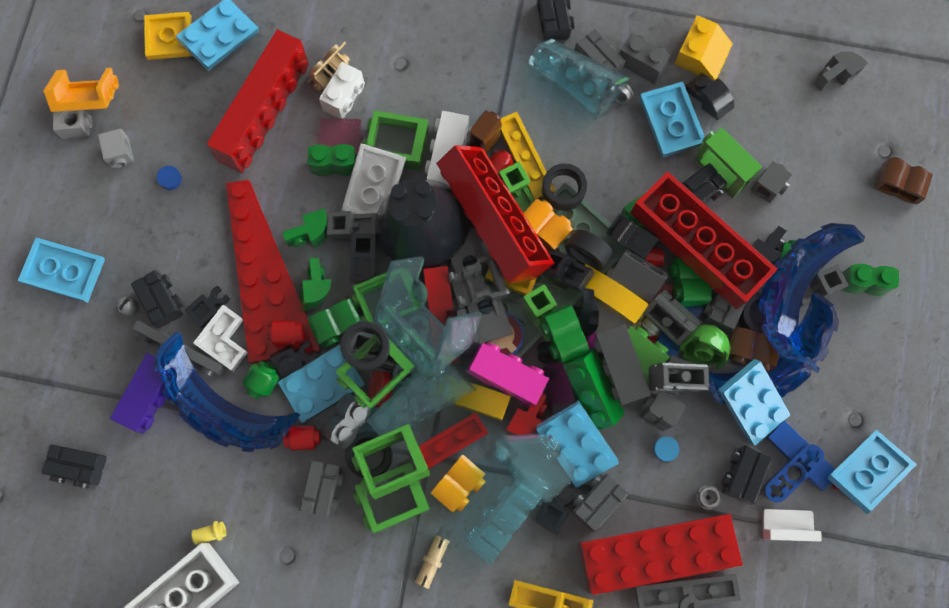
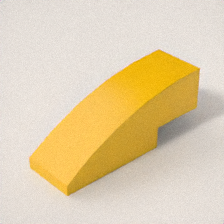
[583,264,649,326]
[434,375,511,422]
[509,580,594,608]

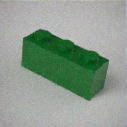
[563,348,625,430]

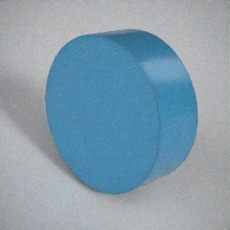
[653,437,679,462]

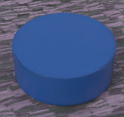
[157,166,182,190]

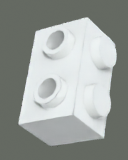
[319,62,365,120]

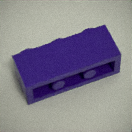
[110,353,170,434]

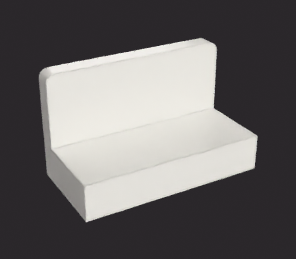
[762,509,822,541]

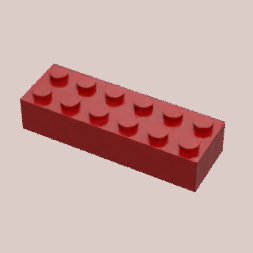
[206,29,309,174]
[436,145,554,283]
[630,171,777,310]
[578,514,743,595]

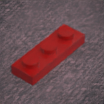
[419,412,488,470]

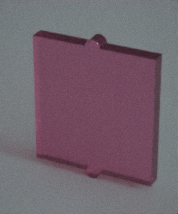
[318,118,363,154]

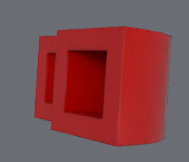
[505,393,548,437]

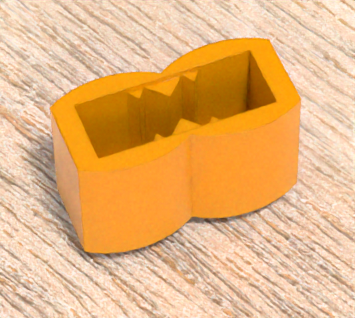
[524,199,573,251]
[431,455,486,513]

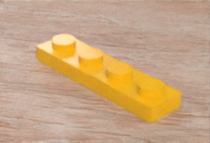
[500,112,556,200]

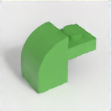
[498,161,535,213]
[522,284,557,343]

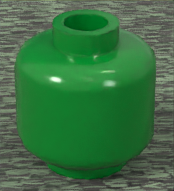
[242,361,279,399]

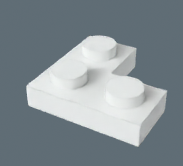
[193,305,248,372]

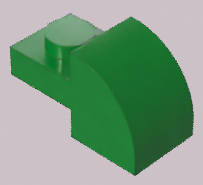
[282,208,328,248]
[299,258,331,312]

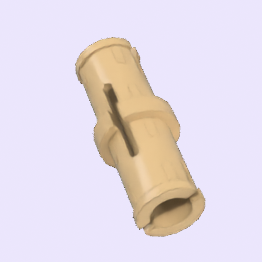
[415,535,450,589]

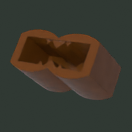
[467,110,502,154]
[874,157,933,204]
[728,327,780,373]

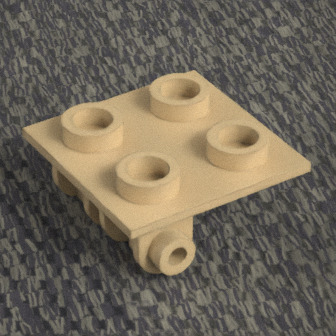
[307,42,350,92]

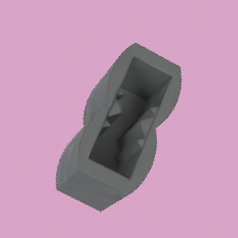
[321,393,372,449]

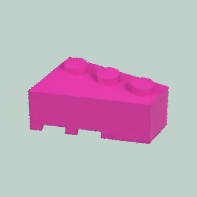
[465,342,549,407]

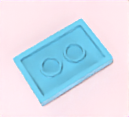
[176,0,259,71]
[639,81,705,158]
[18,237,105,303]
[278,344,366,424]
[718,359,790,446]
[536,401,619,488]
[828,430,917,514]

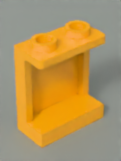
[43,68,119,112]

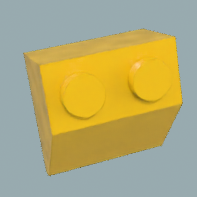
[674,15,732,81]

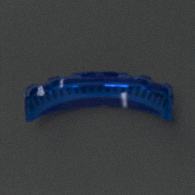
[760,223,865,373]
[708,292,839,405]
[154,331,301,452]

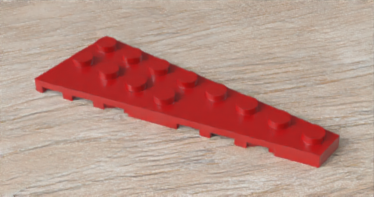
[226,179,321,364]

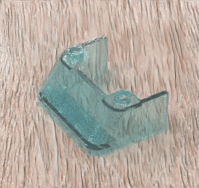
[375,256,482,377]
[491,434,580,506]

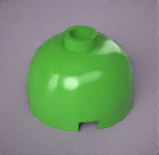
[679,324,730,370]

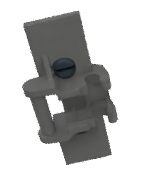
[447,228,513,344]

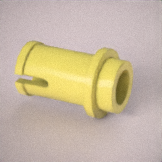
[192,521,227,546]

